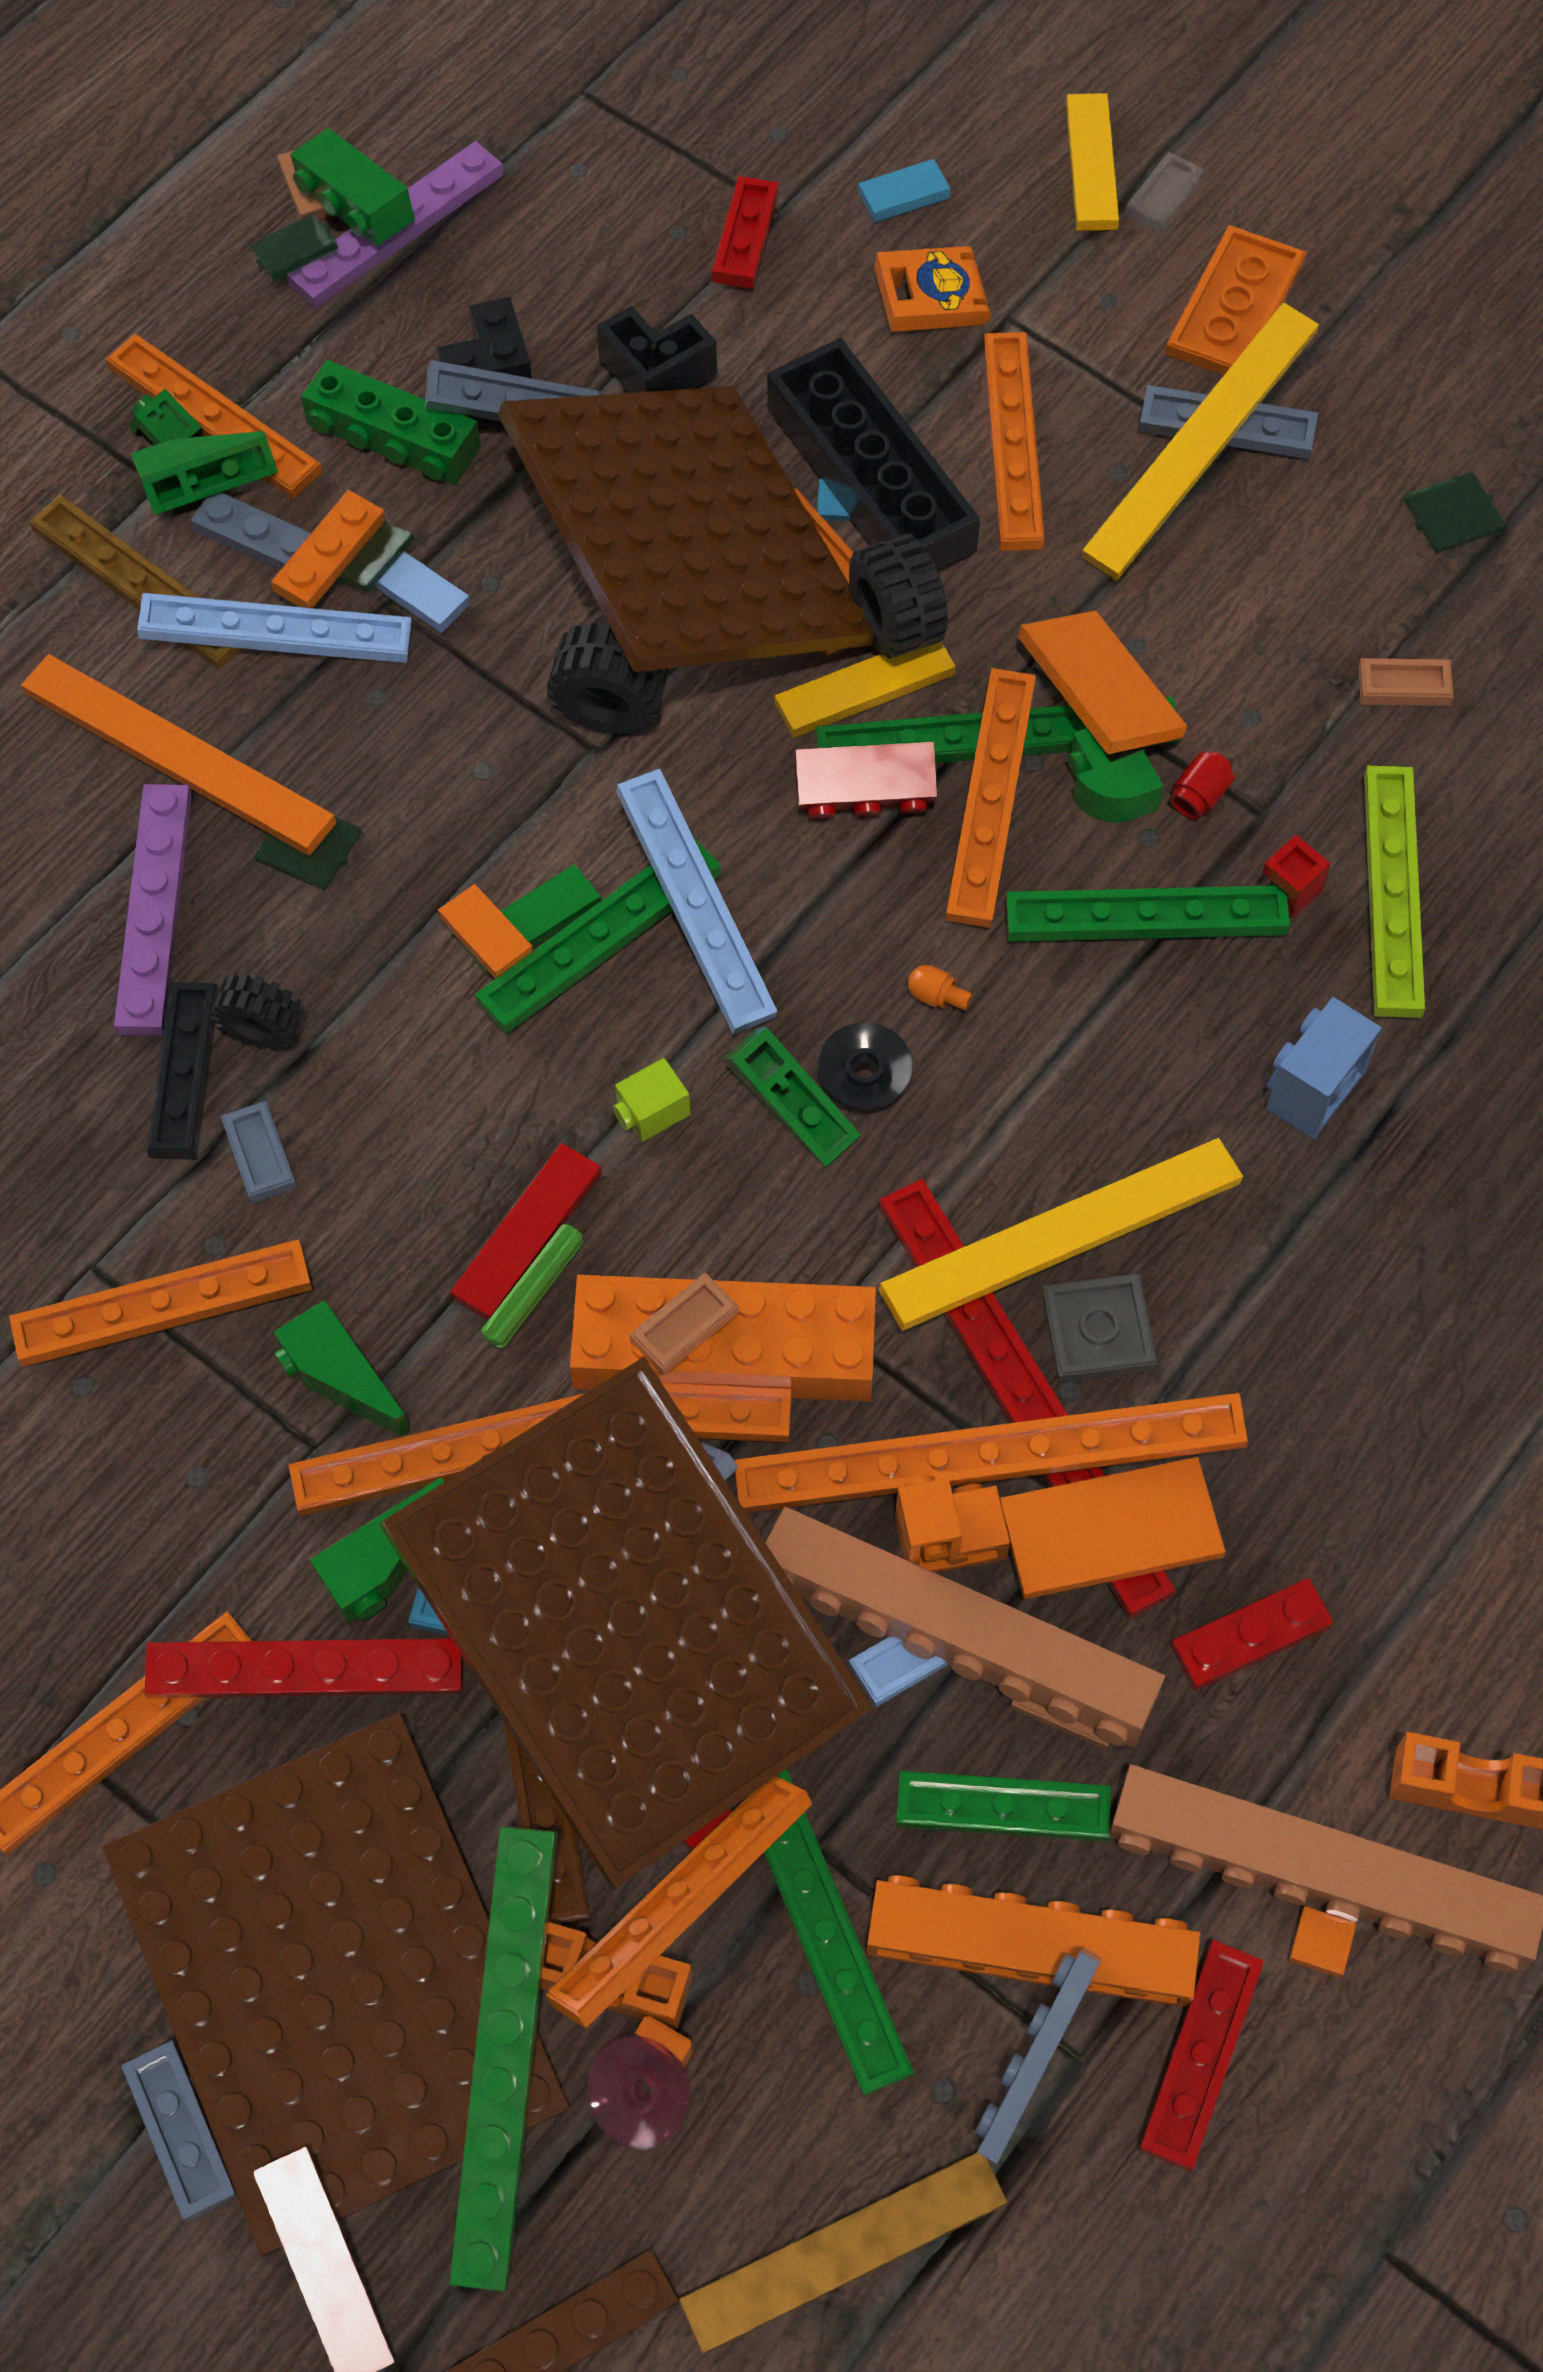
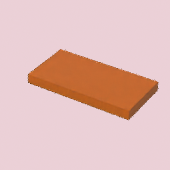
[1165,225,1307,375]
[1018,610,1187,754]
[1000,1457,1226,1600]

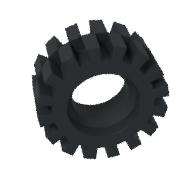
[209,973,304,1051]

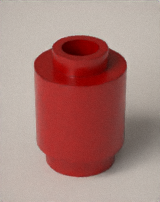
[1169,752,1235,820]

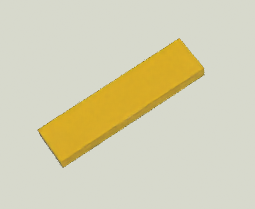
[1066,93,1119,231]
[774,641,956,739]

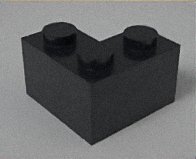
[437,297,532,379]
[597,306,717,393]

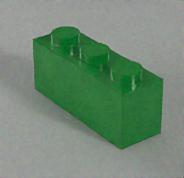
[290,127,415,246]

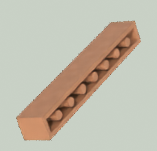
[766,1506,1166,1748]
[1109,1764,1543,1973]

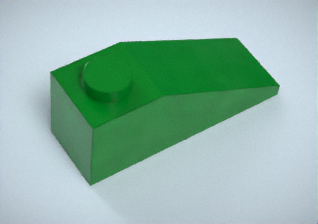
[131,431,278,515]
[722,1027,861,1167]
[273,1300,410,1437]
[310,1477,445,1624]

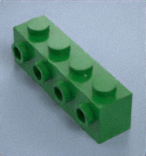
[301,360,481,486]

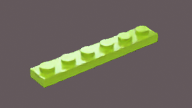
[1364,766,1425,1018]

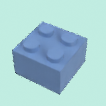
[1266,997,1382,1140]

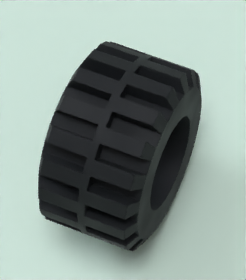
[849,533,948,659]
[546,622,669,735]

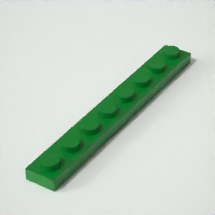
[449,1827,558,2291]

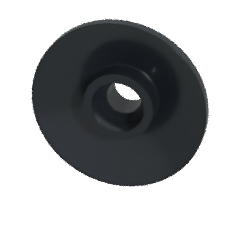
[817,1023,913,1110]

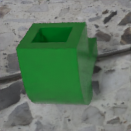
[1067,728,1163,823]

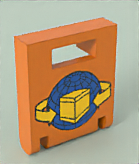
[874,246,991,332]

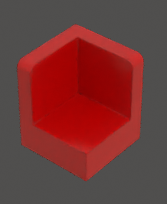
[1262,835,1331,918]

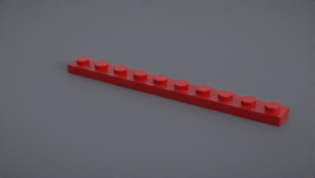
[879,1178,1175,1619]

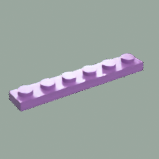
[286,141,504,309]
[114,784,192,1036]

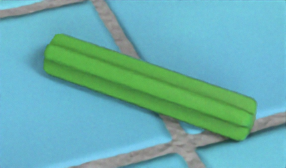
[481,1224,584,1349]

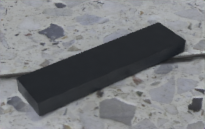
[146,982,219,1160]

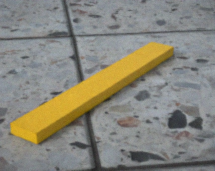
[1081,302,1319,581]
[879,1138,1243,1331]

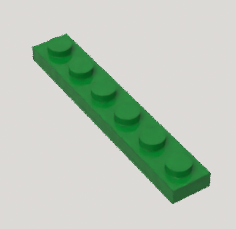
[475,837,721,1035]
[1005,886,1290,942]

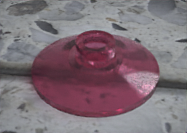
[587,2035,689,2149]

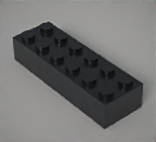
[767,338,980,570]

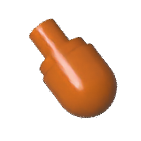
[908,965,973,1011]

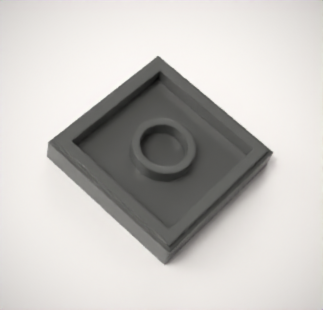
[1041,1273,1157,1383]

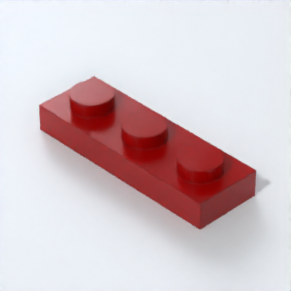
[712,176,779,289]
[1170,1578,1334,1692]

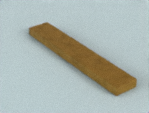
[29,495,243,670]
[679,2153,1008,2355]

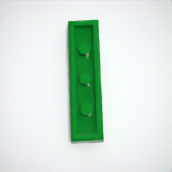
[896,1771,1111,1842]

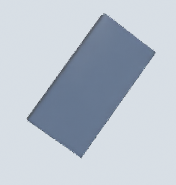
[221,1101,297,1204]

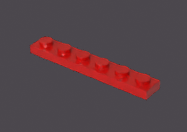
[144,1639,462,1698]

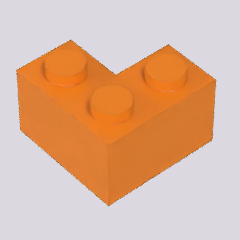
[895,1476,1010,1573]

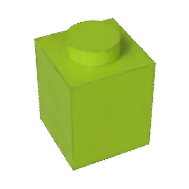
[613,1058,691,1142]

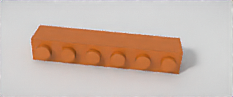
[866,1875,1200,2008]

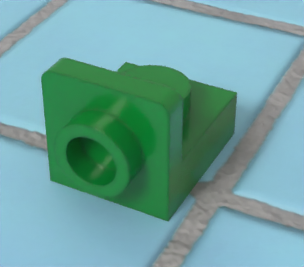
[129,389,202,445]

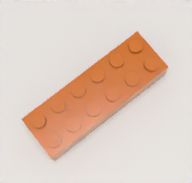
[570,1275,876,1402]

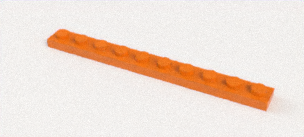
[734,1393,1248,1513]

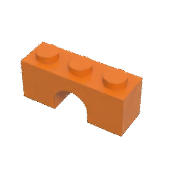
[1389,1732,1543,1830]
[541,1922,693,2030]

